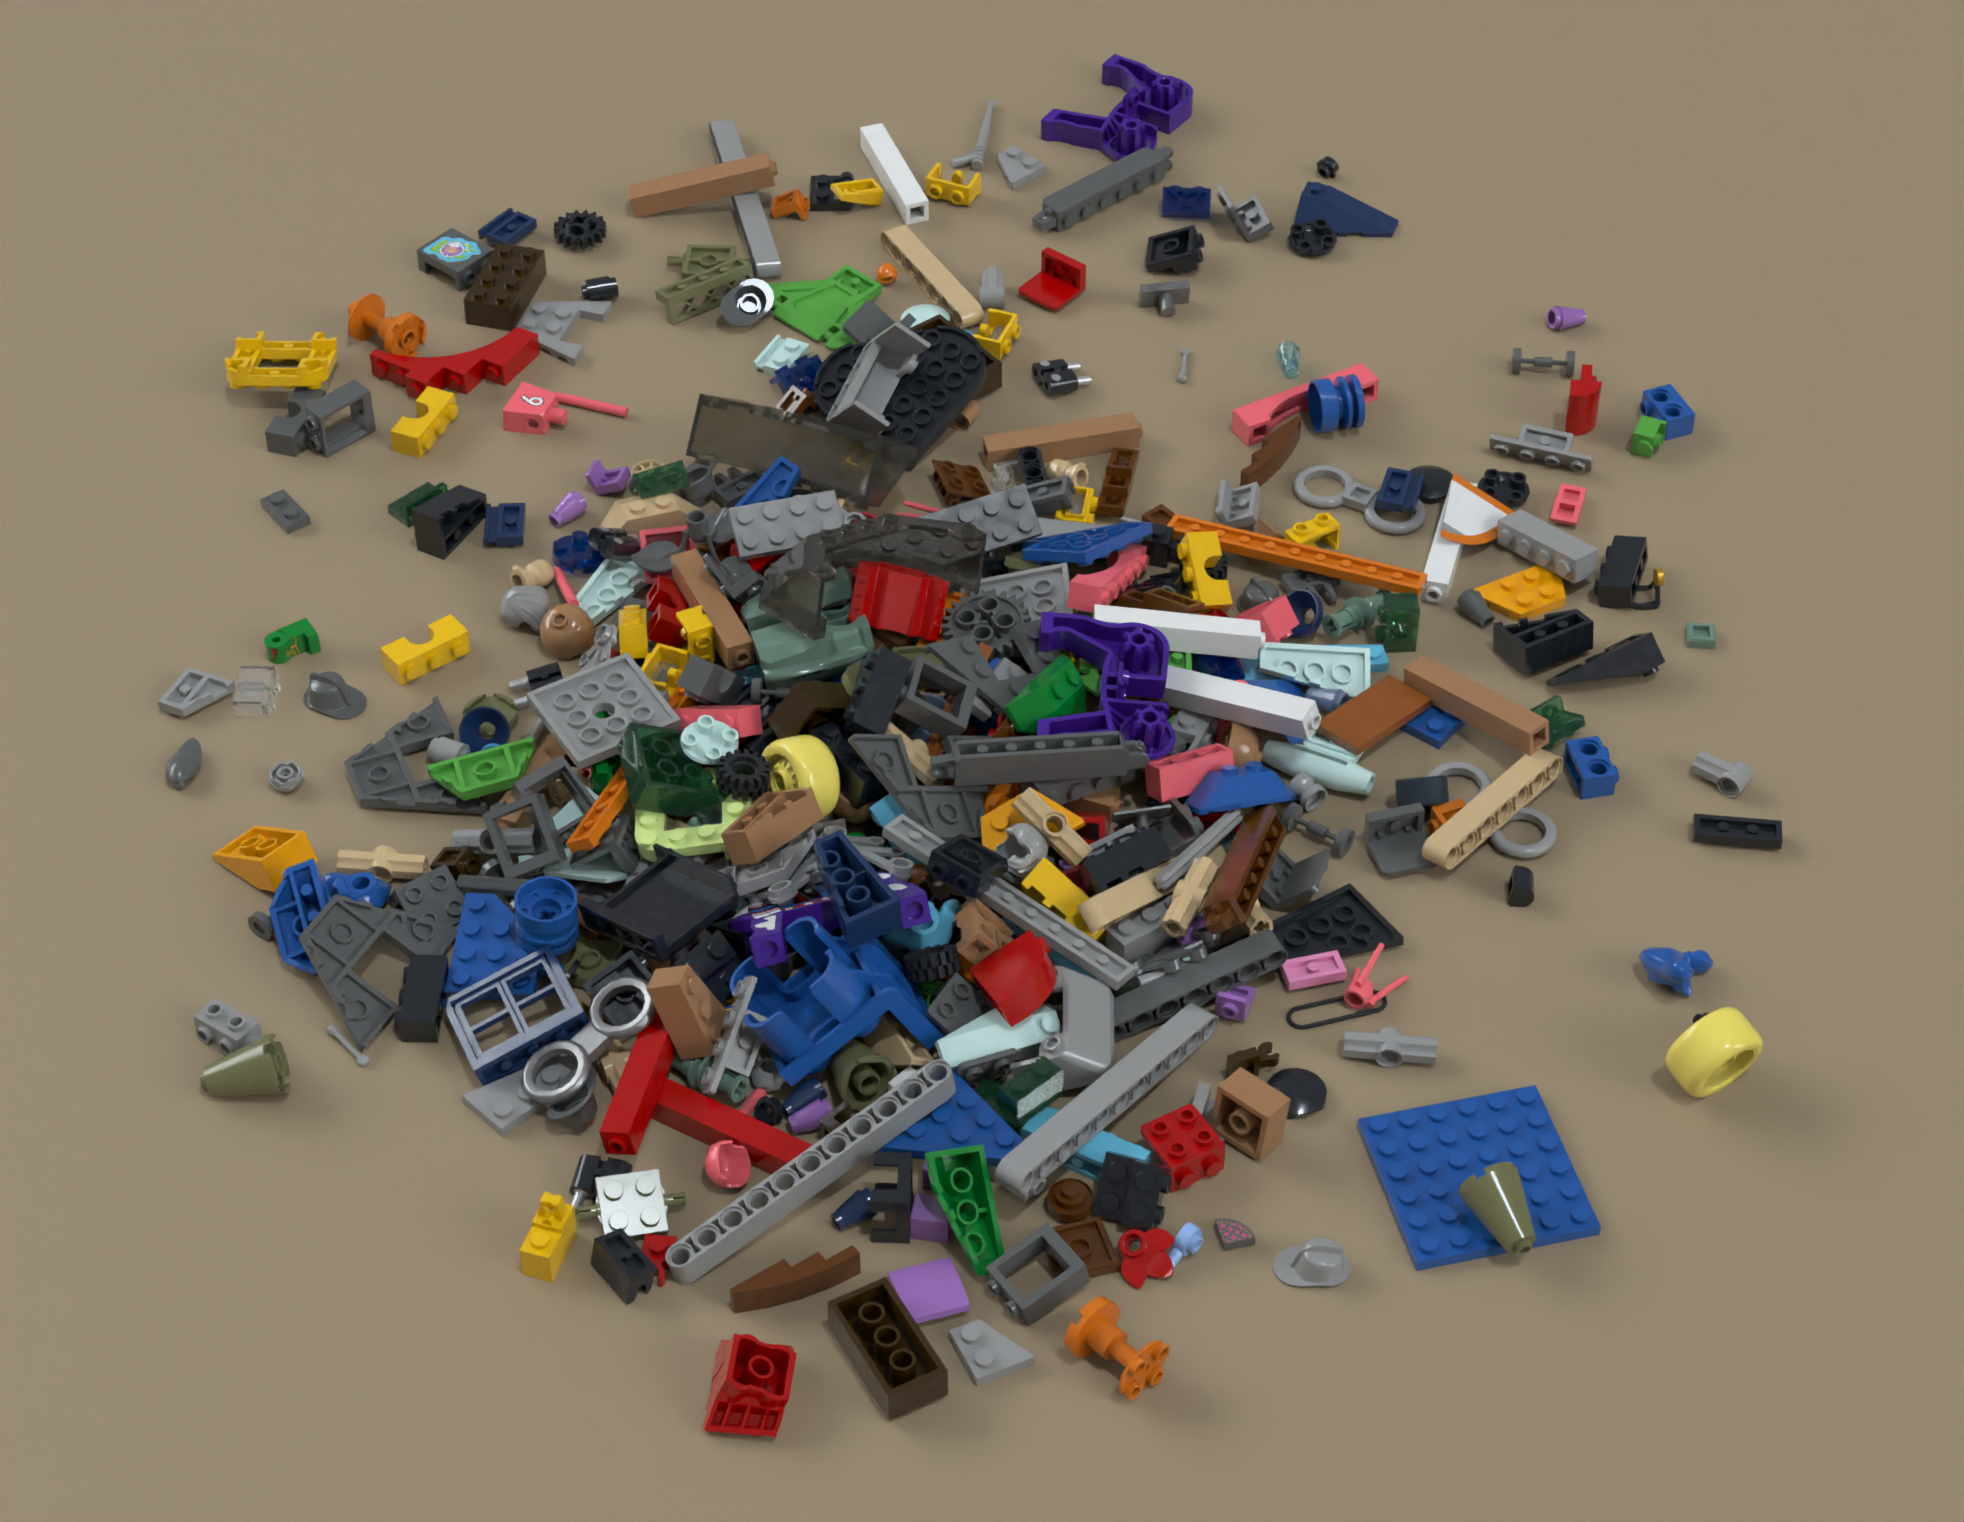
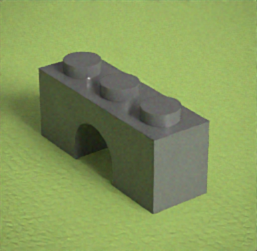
[265,386,326,457]
[676,654,746,705]

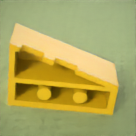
[1021,857,1113,943]

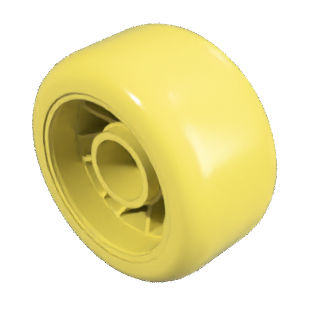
[761,735,840,818]
[1665,1007,1763,1098]

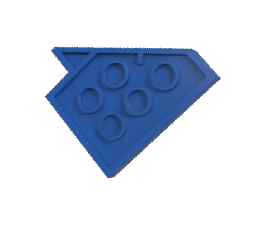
[1022,522,1153,566]
[445,893,566,1001]
[876,1070,1024,1167]

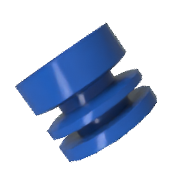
[1307,374,1365,434]
[514,876,579,956]

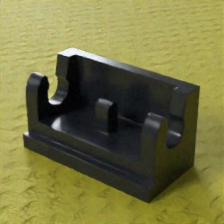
[591,1228,657,1305]

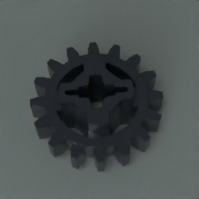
[554,210,607,250]

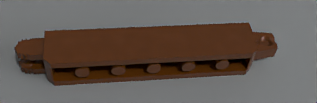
[1202,803,1287,935]

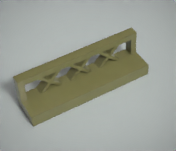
[655,256,754,325]

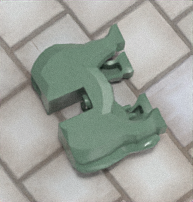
[740,565,875,690]

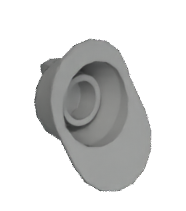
[1273,1236,1351,1287]

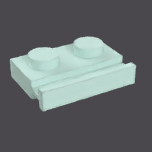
[753,334,810,380]

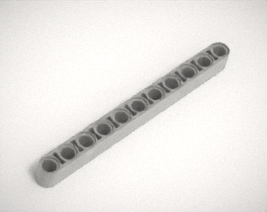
[709,119,781,280]
[995,1003,1219,1195]
[666,1059,956,1284]

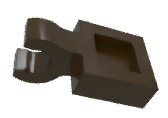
[1226,1042,1280,1078]

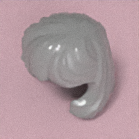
[499,586,549,633]
[993,823,1048,880]

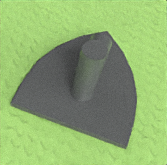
[1112,804,1171,830]

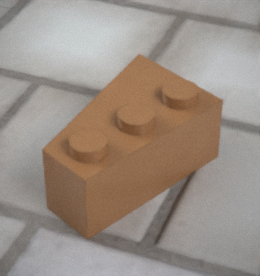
[721,787,824,867]
[646,965,727,1060]

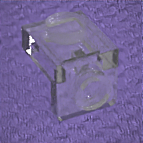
[991,460,1019,493]

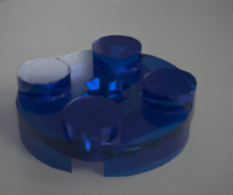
[552,531,605,574]

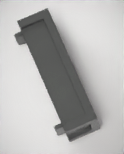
[1026,475,1076,515]

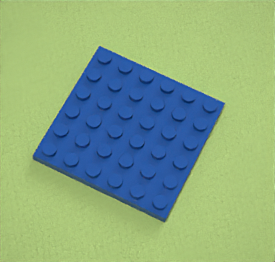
[1357,1085,1601,1271]

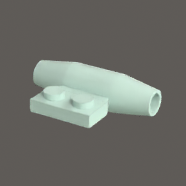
[1262,730,1376,795]

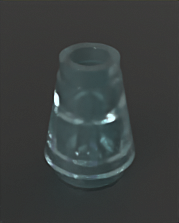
[1275,341,1300,379]

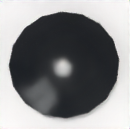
[1289,218,1337,257]
[1410,465,1453,505]
[1477,469,1530,509]
[1267,1068,1327,1120]

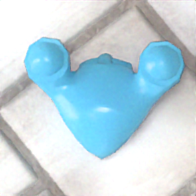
[881,899,962,952]

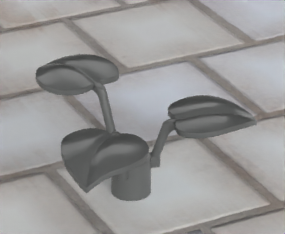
[631,507,752,586]

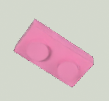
[1280,950,1347,990]

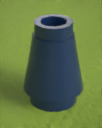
[781,1077,827,1118]
[830,1188,875,1231]

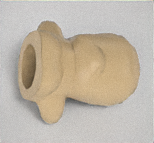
[1045,459,1089,487]
[509,559,555,588]

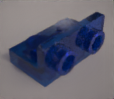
[1162,185,1211,219]
[769,354,822,395]
[1191,653,1246,681]

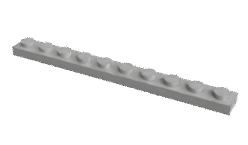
[882,814,1136,990]

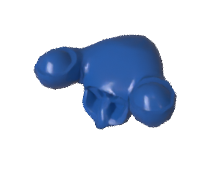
[323,872,392,908]
[1639,947,1713,997]

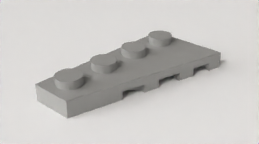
[462,1054,598,1137]

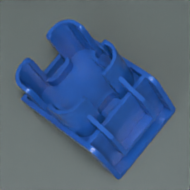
[730,916,944,1086]

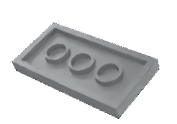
[728,490,846,561]

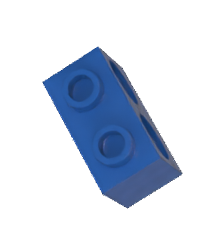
[1639,384,1695,441]
[1563,736,1619,800]

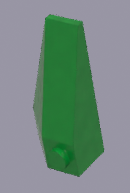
[925,1144,1004,1277]

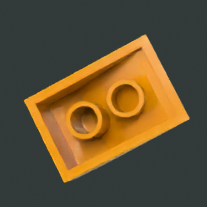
[212,825,318,892]

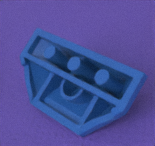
[1184,761,1296,815]
[269,858,332,976]

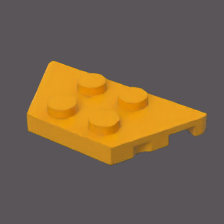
[1474,565,1566,622]
[981,789,1085,851]

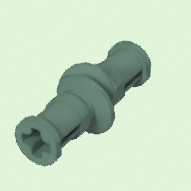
[1322,590,1395,638]
[670,1051,750,1102]

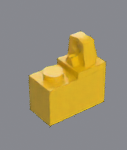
[519,1192,578,1282]

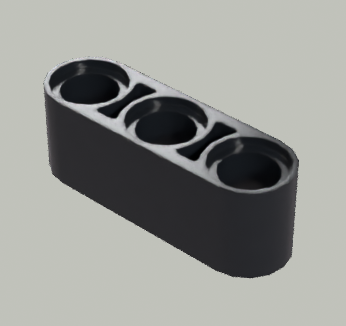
[1018,446,1047,485]

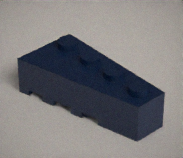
[814,830,903,950]

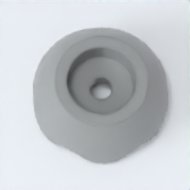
[268,761,304,793]
[750,1058,787,1093]

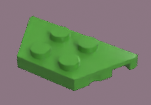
[427,737,536,801]

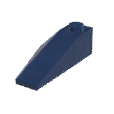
[1294,181,1399,238]

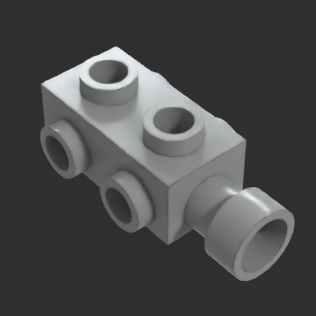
[193,998,263,1055]

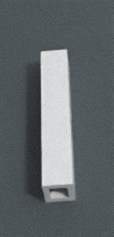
[860,123,929,225]
[1419,480,1478,605]
[1092,604,1265,659]
[1160,665,1321,740]

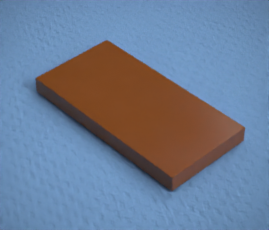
[1315,675,1432,756]

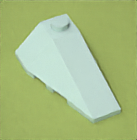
[935,1004,1063,1070]

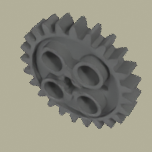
[941,589,1031,663]

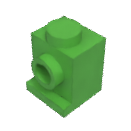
[1631,415,1667,458]

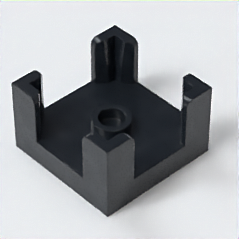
[870,1152,913,1244]

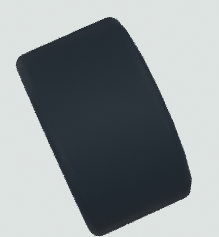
[1395,775,1449,807]

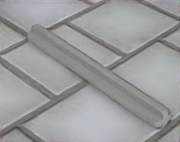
[1154,809,1243,890]

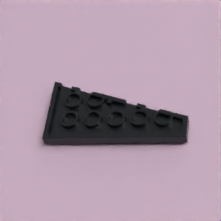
[1208,883,1404,970]

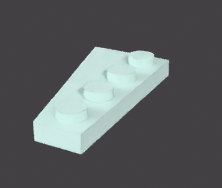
[576,559,647,626]
[1258,642,1370,699]

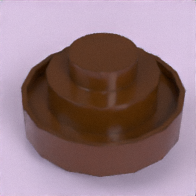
[1047,1178,1094,1222]

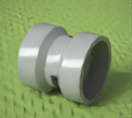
[1288,772,1327,812]

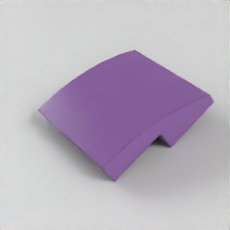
[888,1257,970,1324]

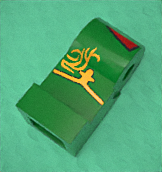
[264,618,321,664]

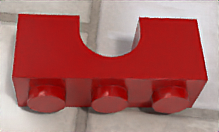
[646,575,689,648]

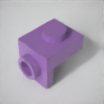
[585,460,631,496]
[1215,985,1256,1022]

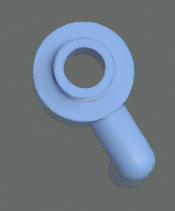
[1168,1222,1204,1268]

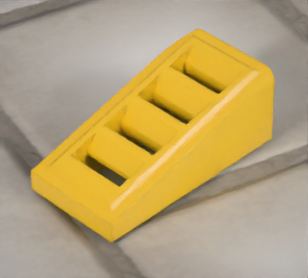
[830,178,884,206]

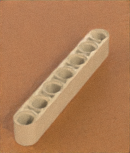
[880,225,984,329]
[1422,749,1564,870]
[1077,842,1227,934]

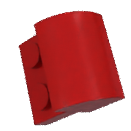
[1565,364,1602,436]

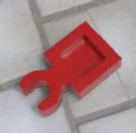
[642,1234,677,1287]

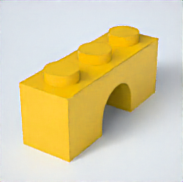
[390,386,458,459]
[1177,531,1233,614]
[618,605,648,659]
[380,614,471,686]

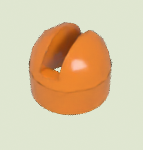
[876,263,898,285]

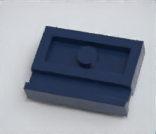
[478,208,537,246]
[1376,467,1425,515]
[484,503,526,546]

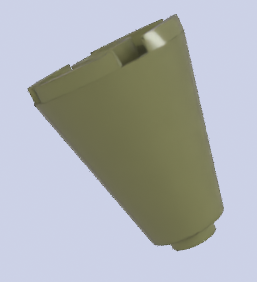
[200,1034,291,1097]
[829,1038,897,1111]
[1458,1162,1536,1256]

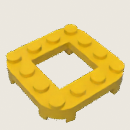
[225,331,338,389]

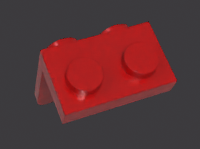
[1019,247,1086,311]
[1141,1104,1226,1193]

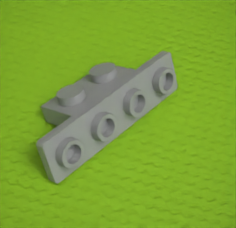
[1489,423,1593,472]
[1171,709,1219,751]
[701,976,768,1095]

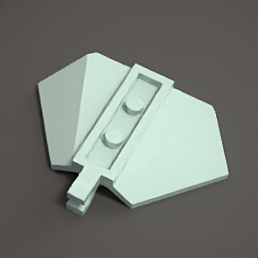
[518,786,631,883]

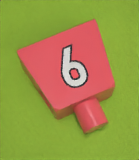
[502,382,568,435]

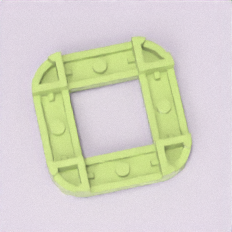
[635,767,753,862]

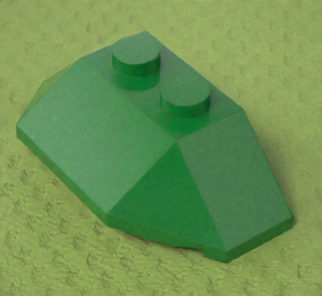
[1004,654,1086,736]

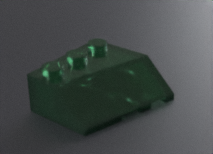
[617,722,727,817]

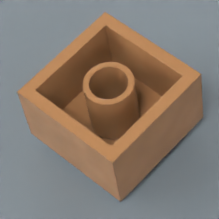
[1210,1067,1291,1162]

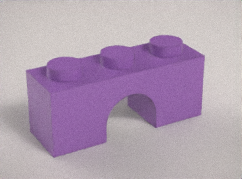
[910,1159,954,1244]

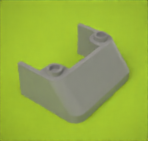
[826,321,931,438]
[1010,966,1115,1099]

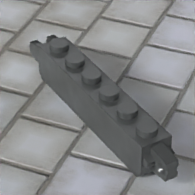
[1032,146,1173,233]
[929,731,1150,786]

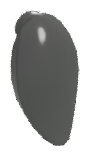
[165,738,202,789]

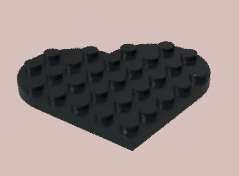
[814,325,987,469]

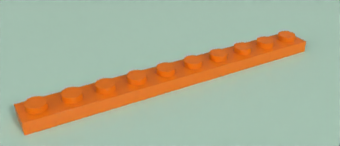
[1167,514,1428,598]
[565,686,696,853]

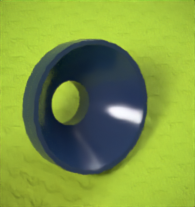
[1286,589,1323,639]
[459,706,511,753]

